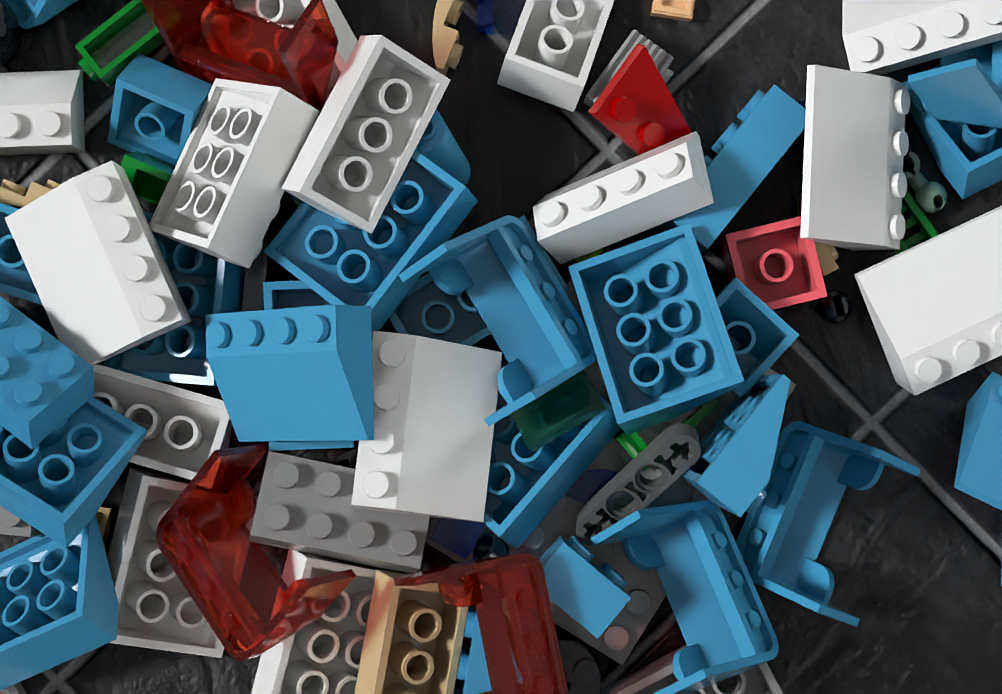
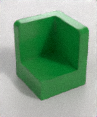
[120,151,175,205]

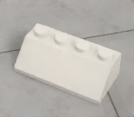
[842,0,1002,75]
[281,35,451,234]
[0,70,85,155]
[532,131,714,264]
[92,364,232,487]

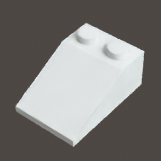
[497,0,614,112]

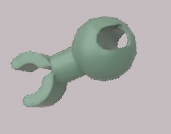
[903,152,947,213]

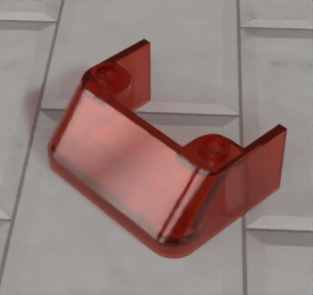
[141,0,339,116]
[156,444,356,661]
[394,553,568,694]

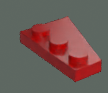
[588,44,692,155]

